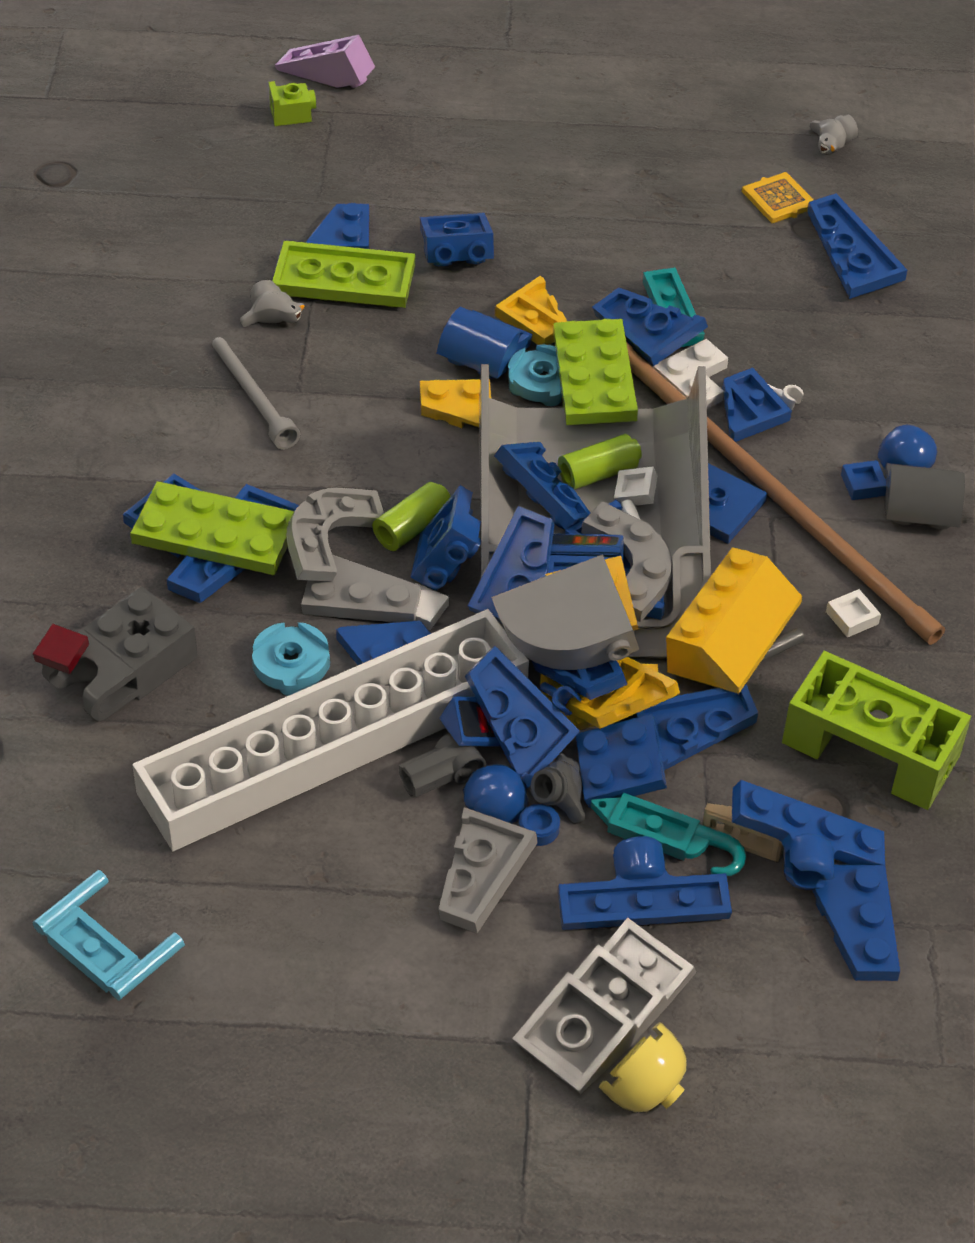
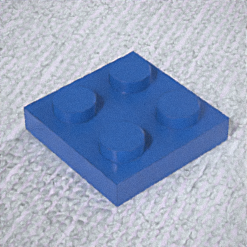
[576,714,667,808]

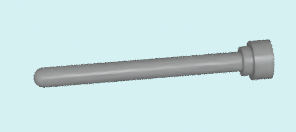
[212,337,300,450]

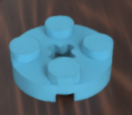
[508,344,562,406]
[252,622,330,696]

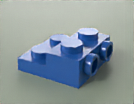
[420,213,494,266]
[411,485,481,591]

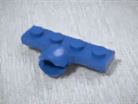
[732,780,885,890]
[558,836,732,930]

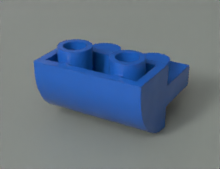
[436,307,533,378]

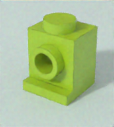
[268,81,316,126]

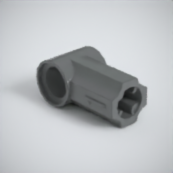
[399,733,486,797]

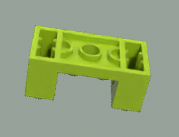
[782,650,971,810]

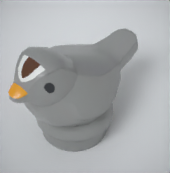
[810,114,858,154]
[240,280,305,327]

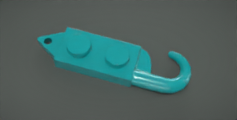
[591,792,746,876]

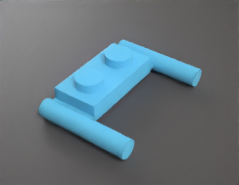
[33,870,185,1000]

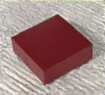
[33,624,89,674]

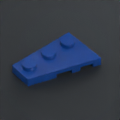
[592,288,708,366]
[468,506,555,624]
[632,684,758,770]

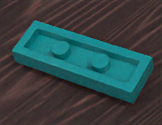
[642,267,705,347]

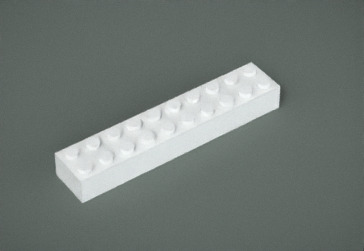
[132,609,529,852]

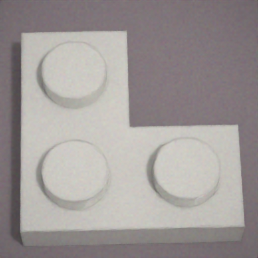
[653,339,728,409]

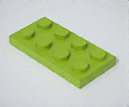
[272,241,415,308]
[553,319,638,425]
[130,481,294,575]

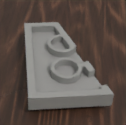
[301,555,421,623]
[438,807,538,933]

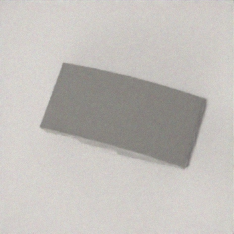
[512,917,696,1094]

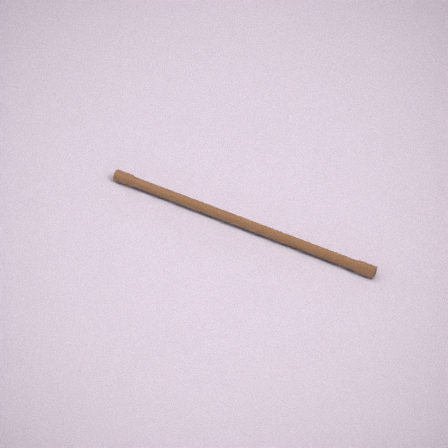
[626,342,945,645]

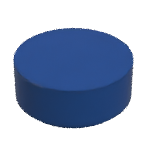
[519,804,560,846]

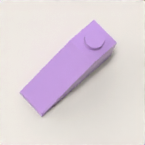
[275,35,375,88]

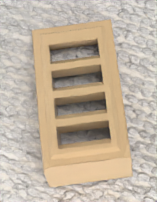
[702,803,784,862]

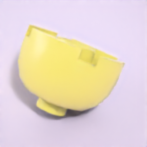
[599,1022,687,1112]

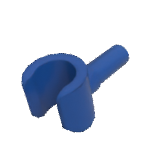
[540,682,582,716]

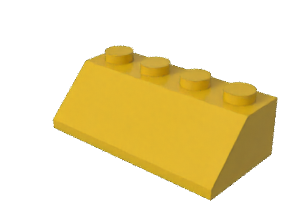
[666,547,802,694]

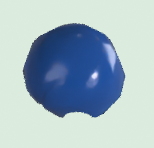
[878,424,938,470]
[463,764,529,824]

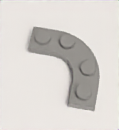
[286,488,384,582]
[581,502,672,622]

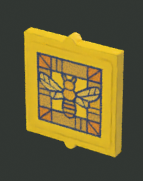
[741,172,814,224]

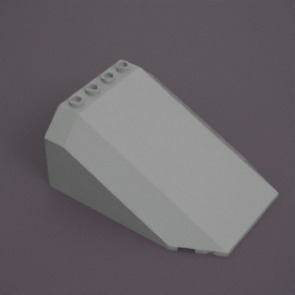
[479,364,711,659]

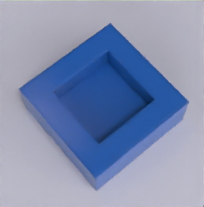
[841,460,886,500]

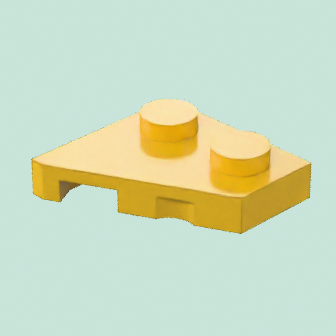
[495,276,567,345]
[568,657,680,729]

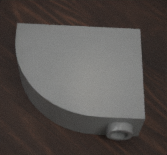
[491,554,640,670]

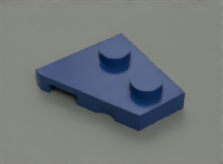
[722,368,792,442]

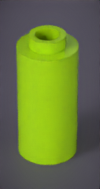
[558,434,642,490]
[372,482,451,551]

